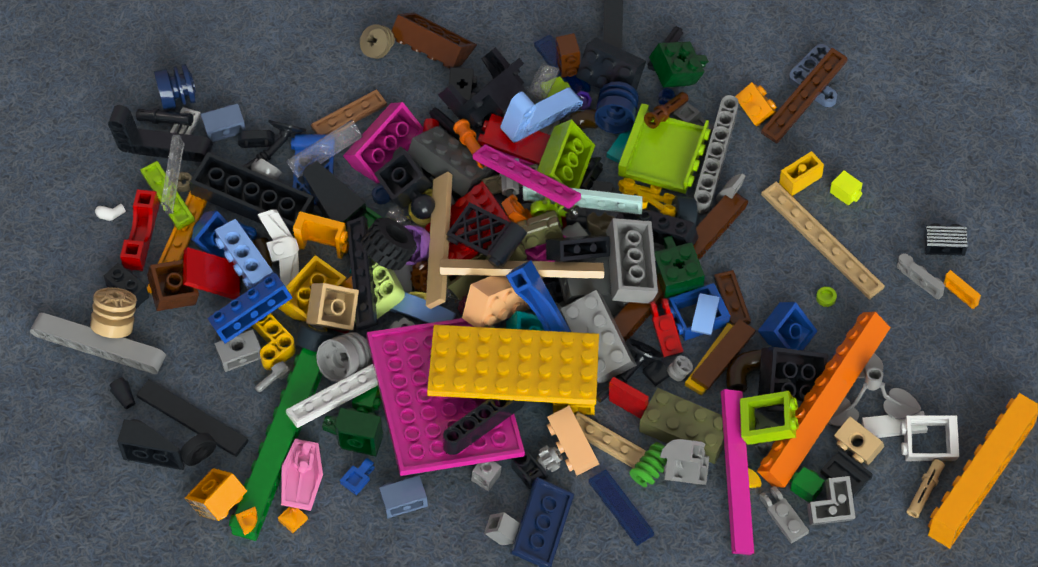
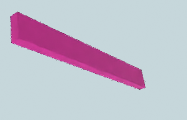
[721,389,754,555]

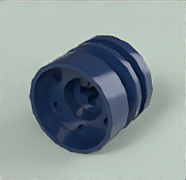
[154,64,196,110]
[594,82,639,134]

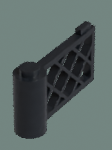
[446,202,527,267]

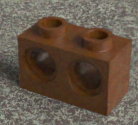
[556,33,580,78]

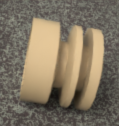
[90,288,137,338]

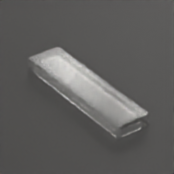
[286,120,363,178]
[161,135,184,214]

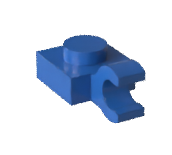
[340,458,375,496]

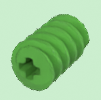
[630,442,667,487]

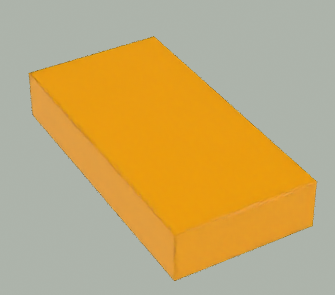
[943,270,981,309]

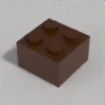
[147,260,199,311]

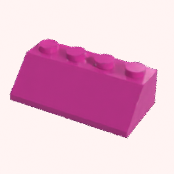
[343,102,423,183]

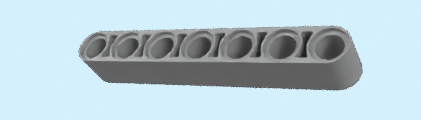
[694,95,738,215]
[30,313,166,374]

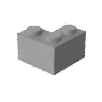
[807,476,855,525]

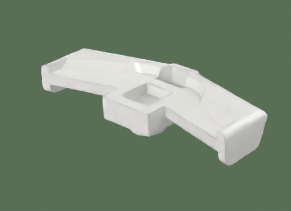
[258,210,299,287]

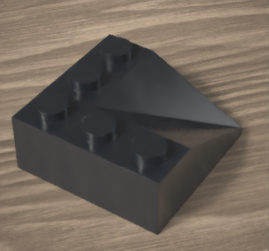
[757,347,828,412]

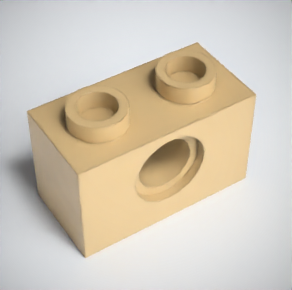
[834,417,884,465]

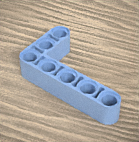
[500,87,583,143]

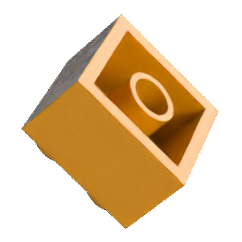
[185,468,247,521]

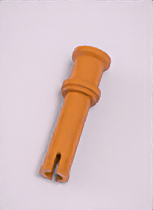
[453,119,487,168]

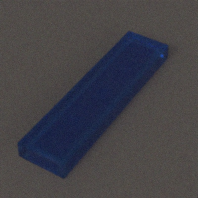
[534,35,591,93]
[589,469,654,546]

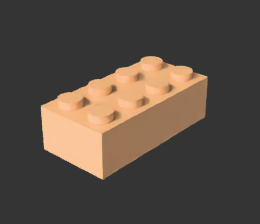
[462,276,531,328]

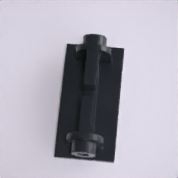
[579,157,603,190]

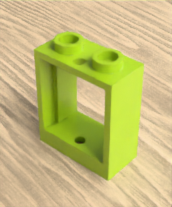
[740,391,799,445]

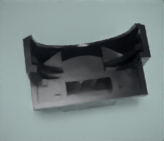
[438,47,527,128]

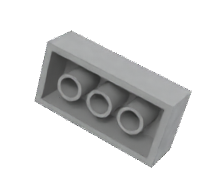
[606,218,658,303]
[561,290,637,384]

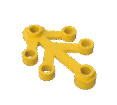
[618,178,677,217]

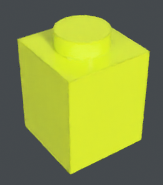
[830,170,863,206]

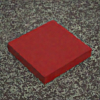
[609,377,649,419]

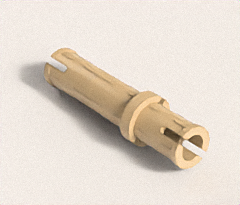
[906,459,945,518]

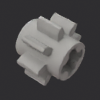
[537,445,563,472]

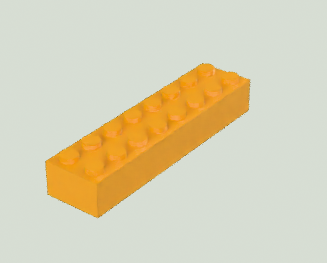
[928,393,1038,549]

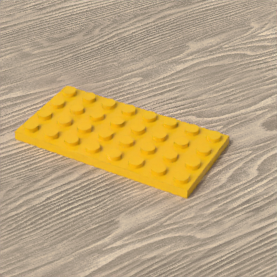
[427,325,599,405]

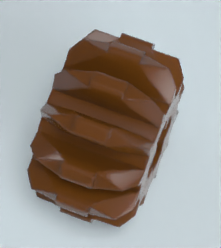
[410,261,428,293]

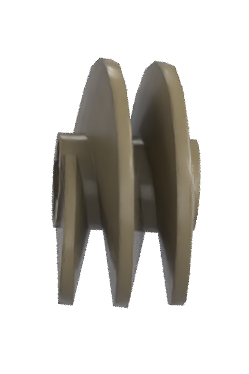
[360,24,395,59]

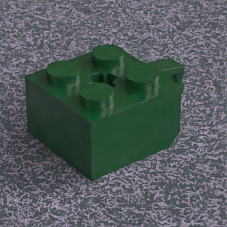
[649,41,709,88]
[654,236,705,298]
[322,408,383,457]

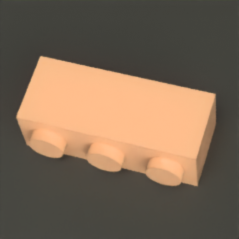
[547,406,599,475]

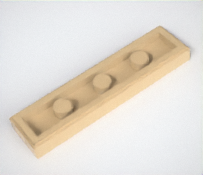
[575,412,646,468]

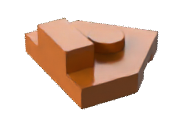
[501,194,533,224]

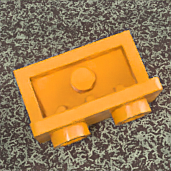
[735,82,777,126]

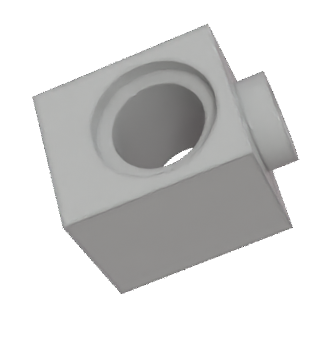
[471,461,502,491]

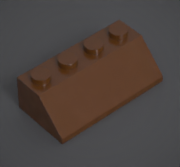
[392,12,477,69]

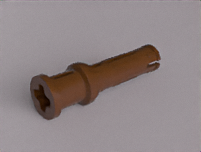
[644,92,689,129]

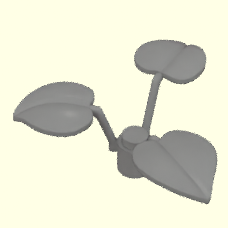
[828,353,921,427]

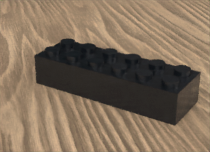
[189,152,314,238]

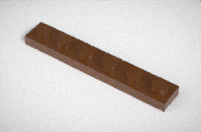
[761,48,847,144]

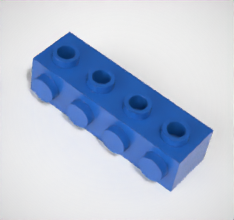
[207,273,293,344]

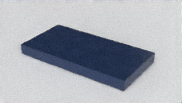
[510,477,574,567]

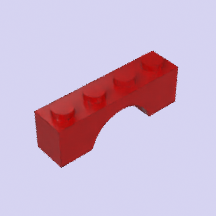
[120,189,160,271]

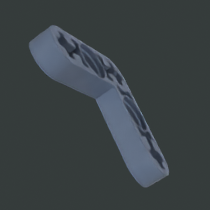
[789,44,837,107]

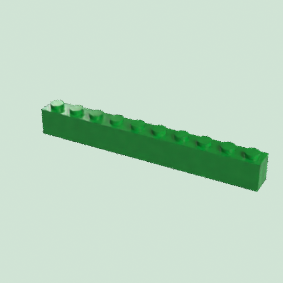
[229,348,323,541]

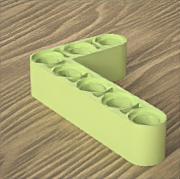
[354,228,405,323]

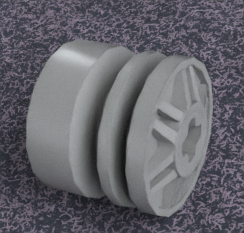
[316,332,372,382]

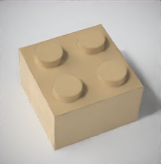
[306,283,359,331]

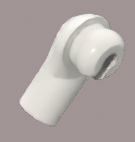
[95,204,126,221]

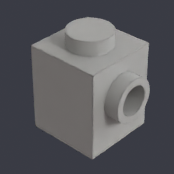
[484,512,520,545]

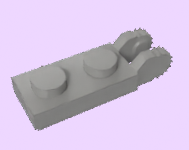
[897,253,945,300]
[759,486,809,544]

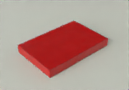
[183,247,240,299]

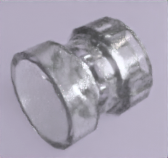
[385,206,412,226]

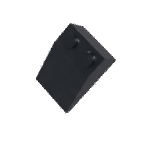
[117,419,184,470]

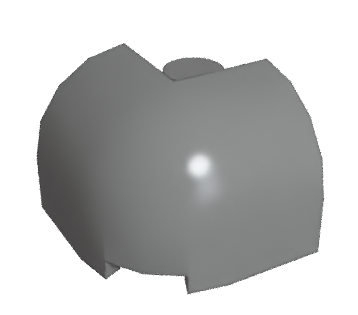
[660,439,709,485]

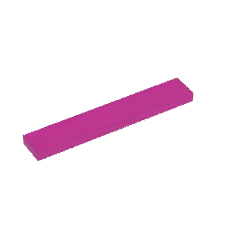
[473,144,581,209]

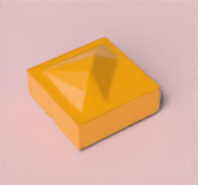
[278,507,308,533]

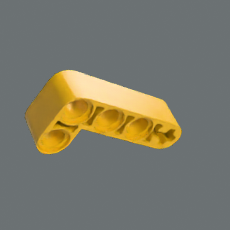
[252,313,296,370]

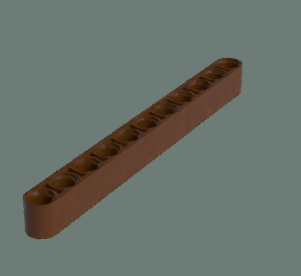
[614,193,748,343]

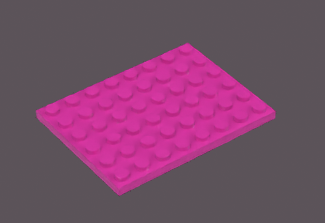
[366,318,525,476]

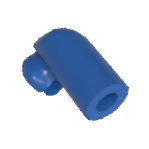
[237,220,257,241]

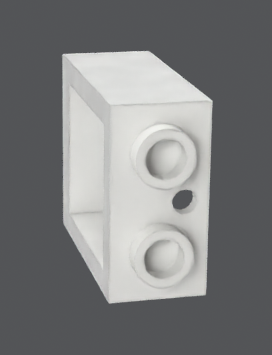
[900,416,959,461]

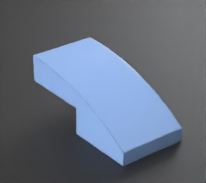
[691,293,720,335]

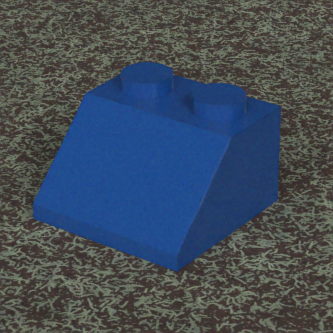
[758,302,817,351]

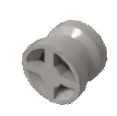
[667,355,693,381]

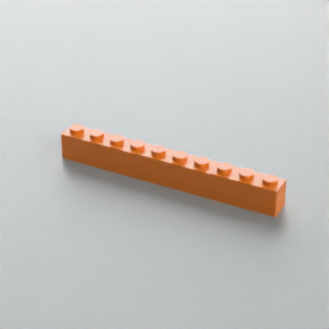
[757,312,891,488]

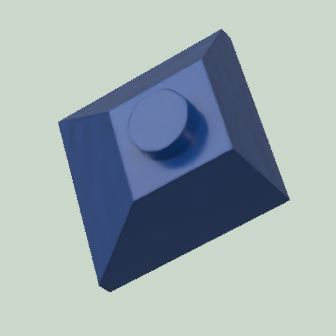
[192,211,228,258]

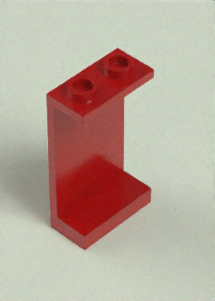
[478,114,551,165]

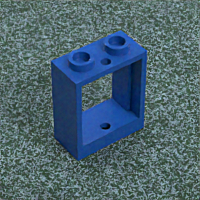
[669,283,730,341]

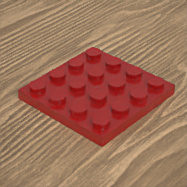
[425,181,511,276]

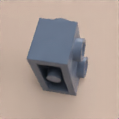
[201,104,246,142]
[379,476,428,518]

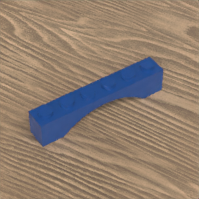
[506,260,571,332]

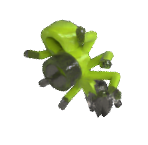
[530,197,579,231]

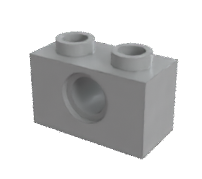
[214,329,261,372]

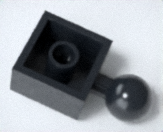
[374,149,435,220]

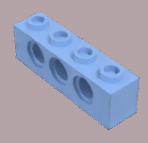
[215,219,274,290]

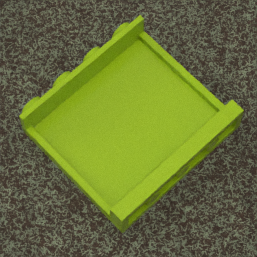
[618,103,711,194]

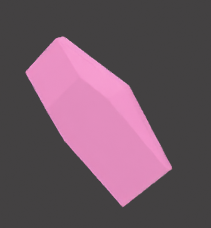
[281,439,323,511]

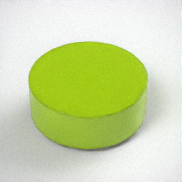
[816,287,837,307]

